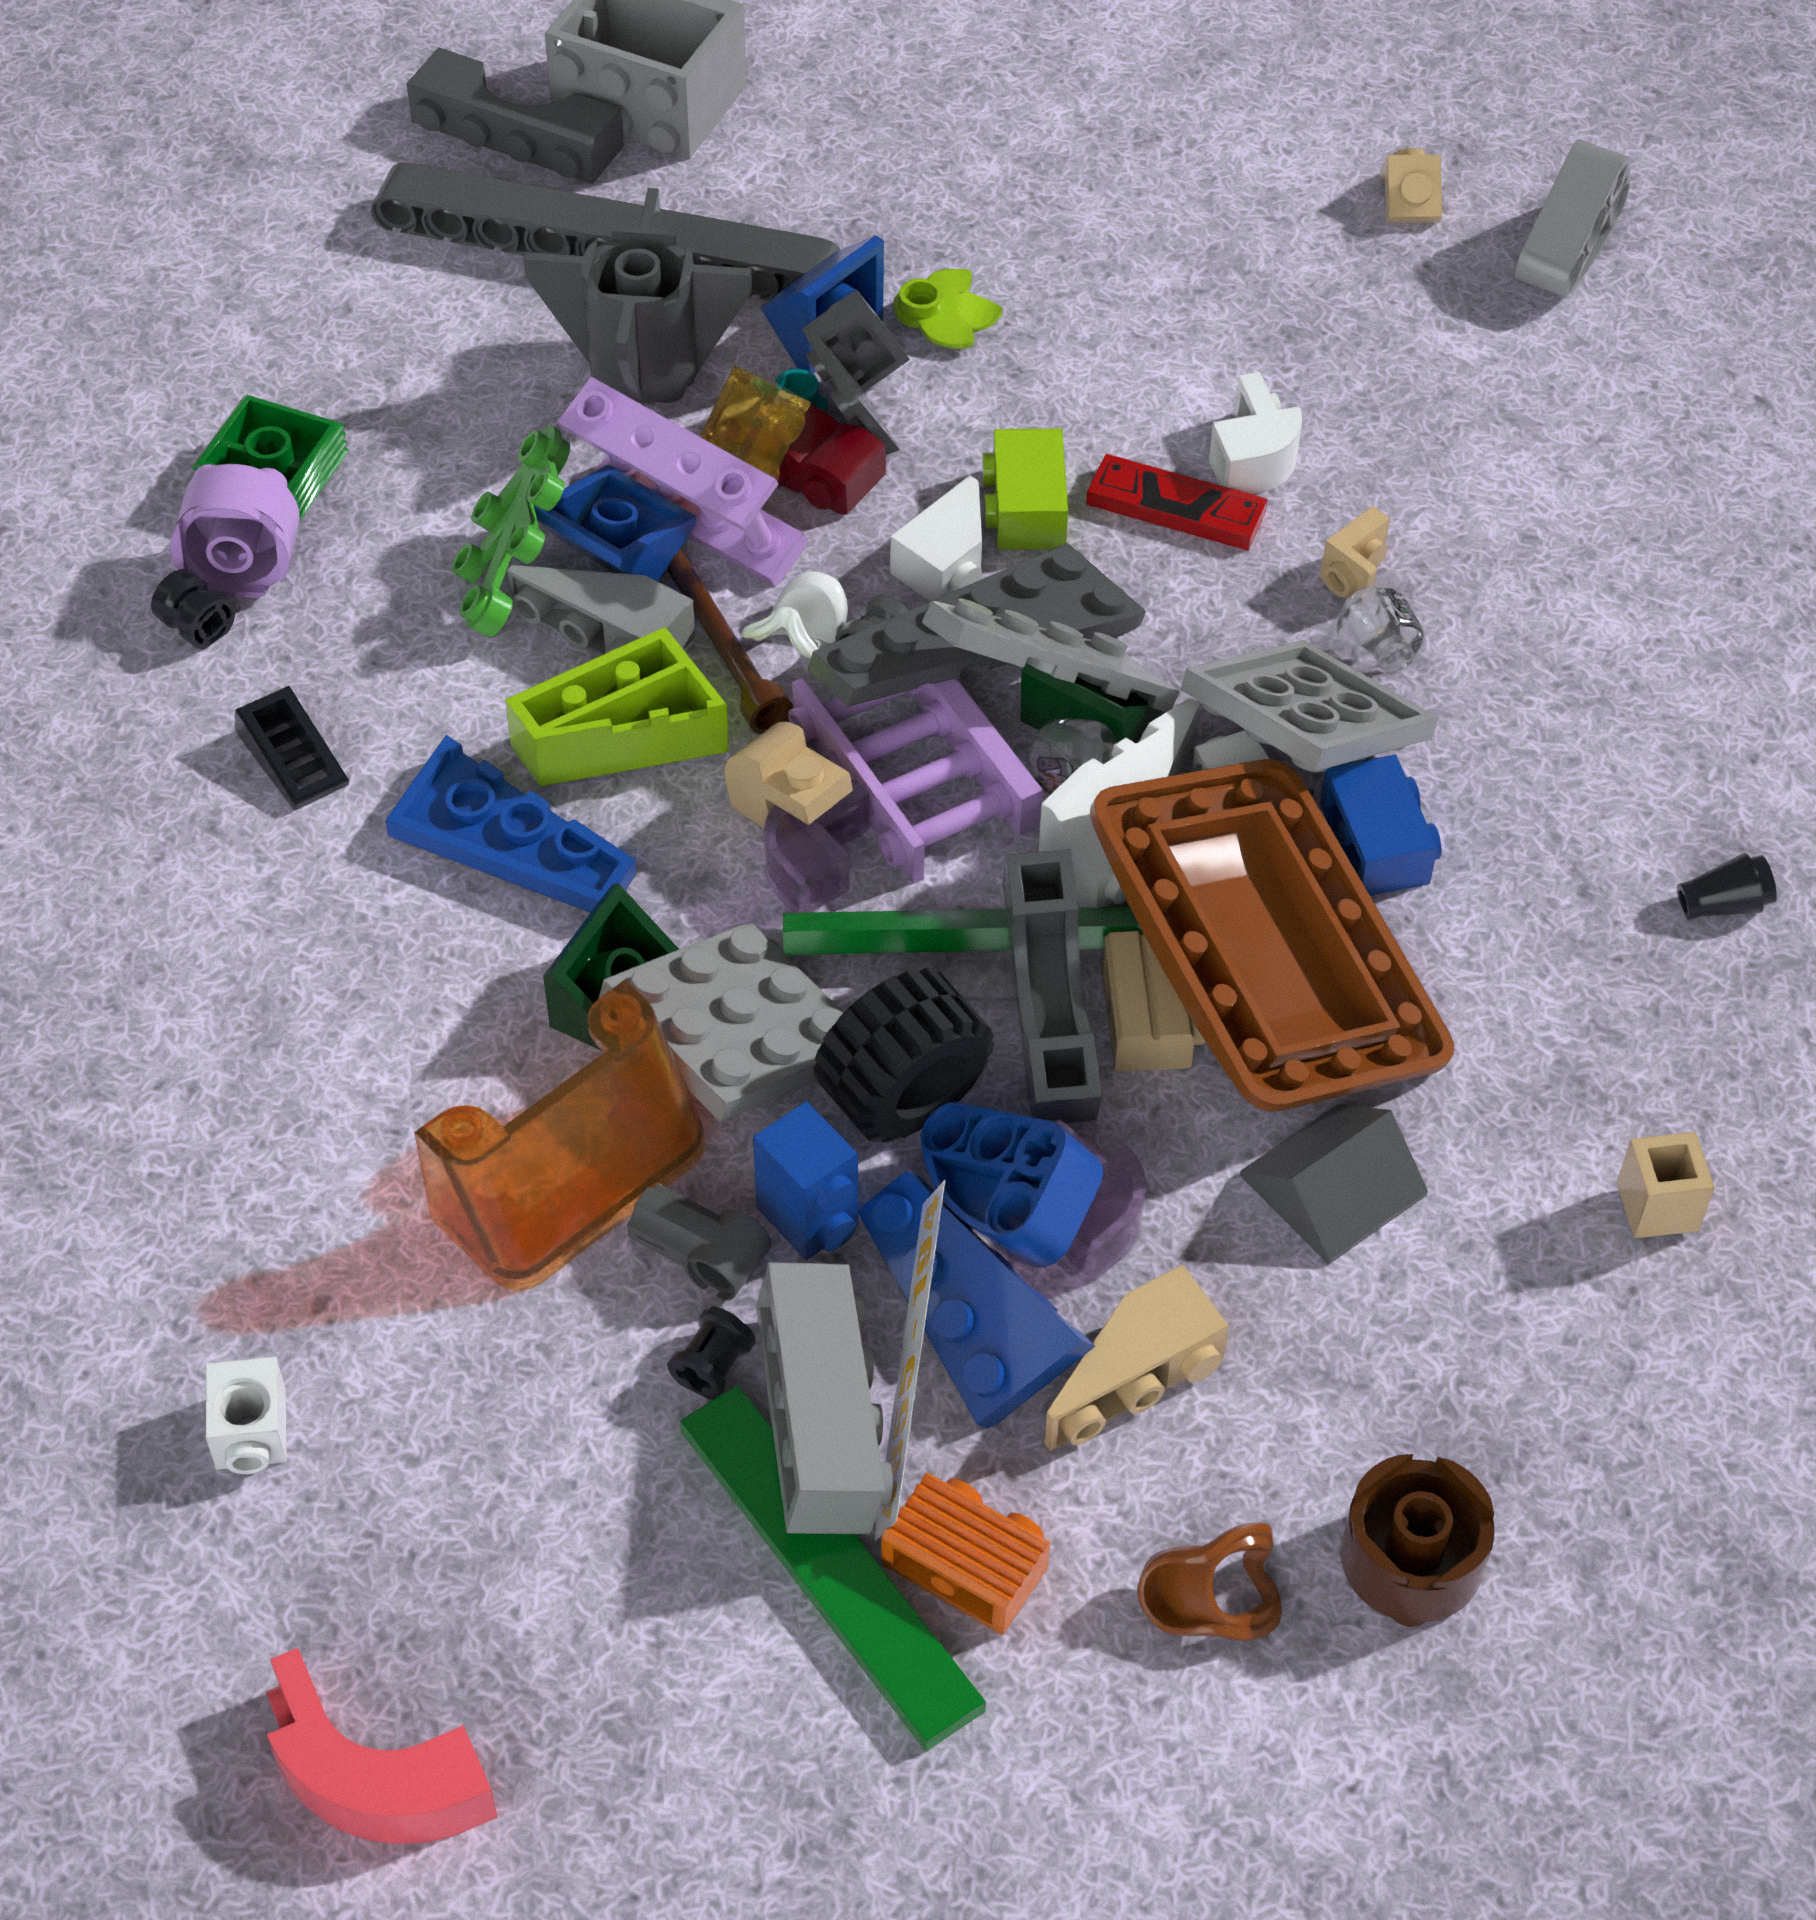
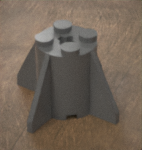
[524,188,752,403]

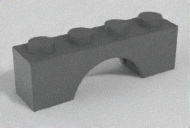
[406,47,624,184]
[1003,849,1102,1124]

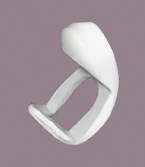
[741,572,848,659]

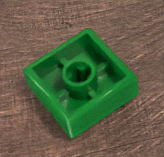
[192,395,349,522]

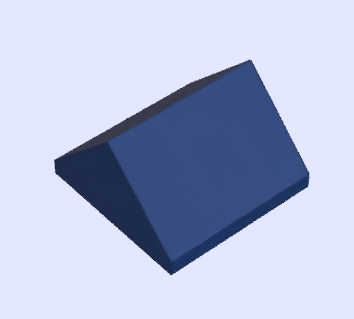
[760,235,884,374]
[534,465,697,582]

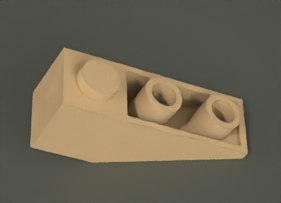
[1044,1264,1229,1451]

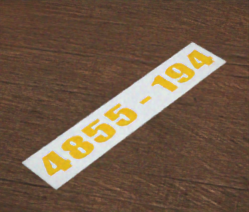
[874,1180,945,1541]

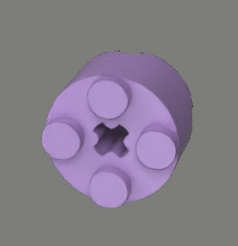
[170,464,300,598]

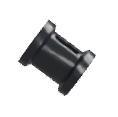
[667,1306,756,1400]

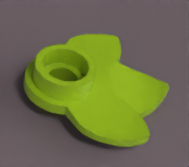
[893,269,1003,349]

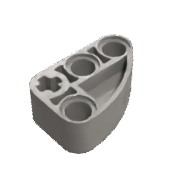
[1514,139,1630,298]

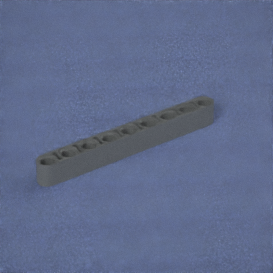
[371,163,840,301]

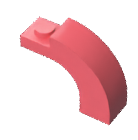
[265,1648,498,1844]

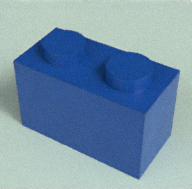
[1320,754,1442,896]
[753,1101,858,1261]

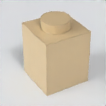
[1617,1131,1715,1239]

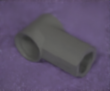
[627,1184,772,1301]

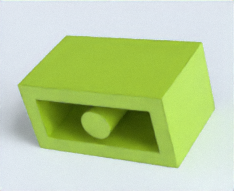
[982,428,1068,550]

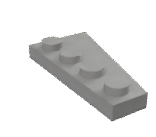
[922,599,1180,712]

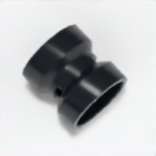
[151,569,236,650]

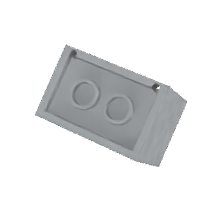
[545,0,747,159]

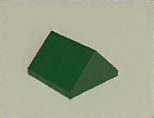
[1021,662,1166,764]
[543,883,679,1064]

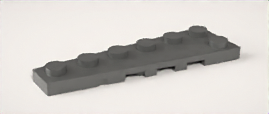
[808,543,1146,707]

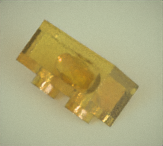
[700,365,811,481]

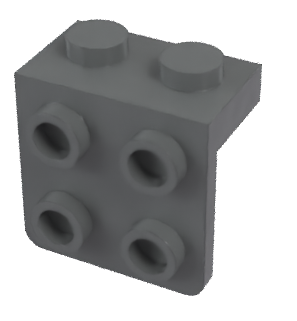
[802,289,910,454]

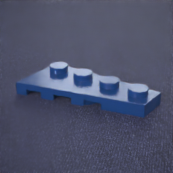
[385,735,636,913]
[858,1170,1096,1428]

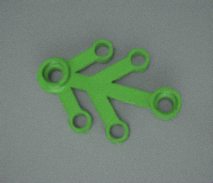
[452,425,570,638]

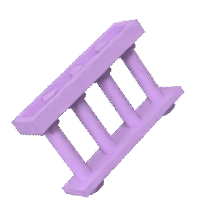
[557,377,808,587]
[788,678,1043,884]

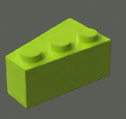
[505,627,729,787]

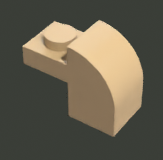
[724,722,853,834]

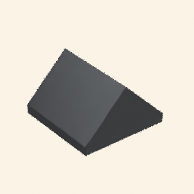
[1240,1104,1428,1265]

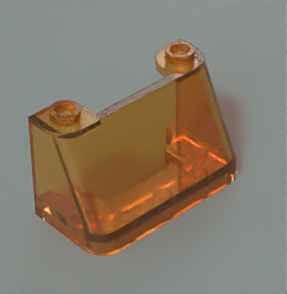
[414,980,706,1291]

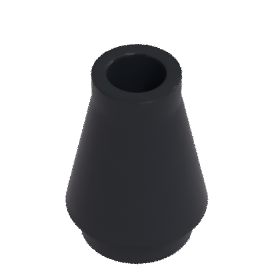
[1677,853,1777,920]

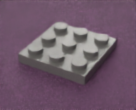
[1181,640,1438,772]
[599,921,844,1123]

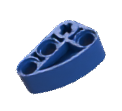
[920,1102,1103,1268]

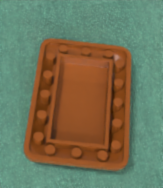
[1089,759,1454,1112]

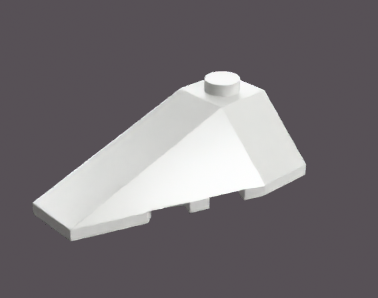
[1038,698,1199,908]

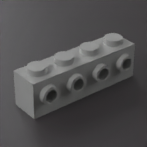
[756,1262,893,1534]

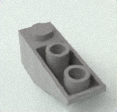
[507,565,695,655]

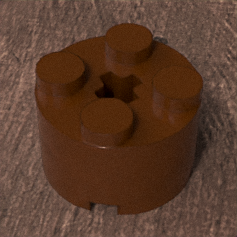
[1340,1454,1495,1627]

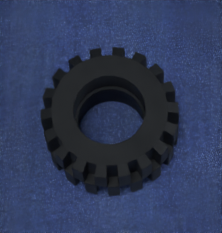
[813,968,994,1143]

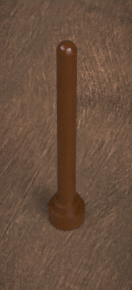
[667,549,794,734]

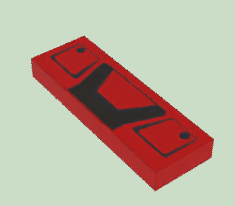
[1086,453,1268,551]

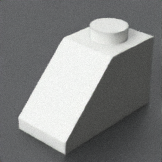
[890,476,982,601]

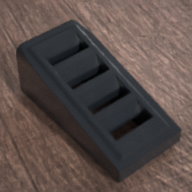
[234,686,349,811]

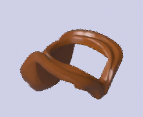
[1137,1522,1282,1641]

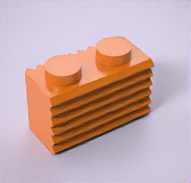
[881,1473,1051,1635]

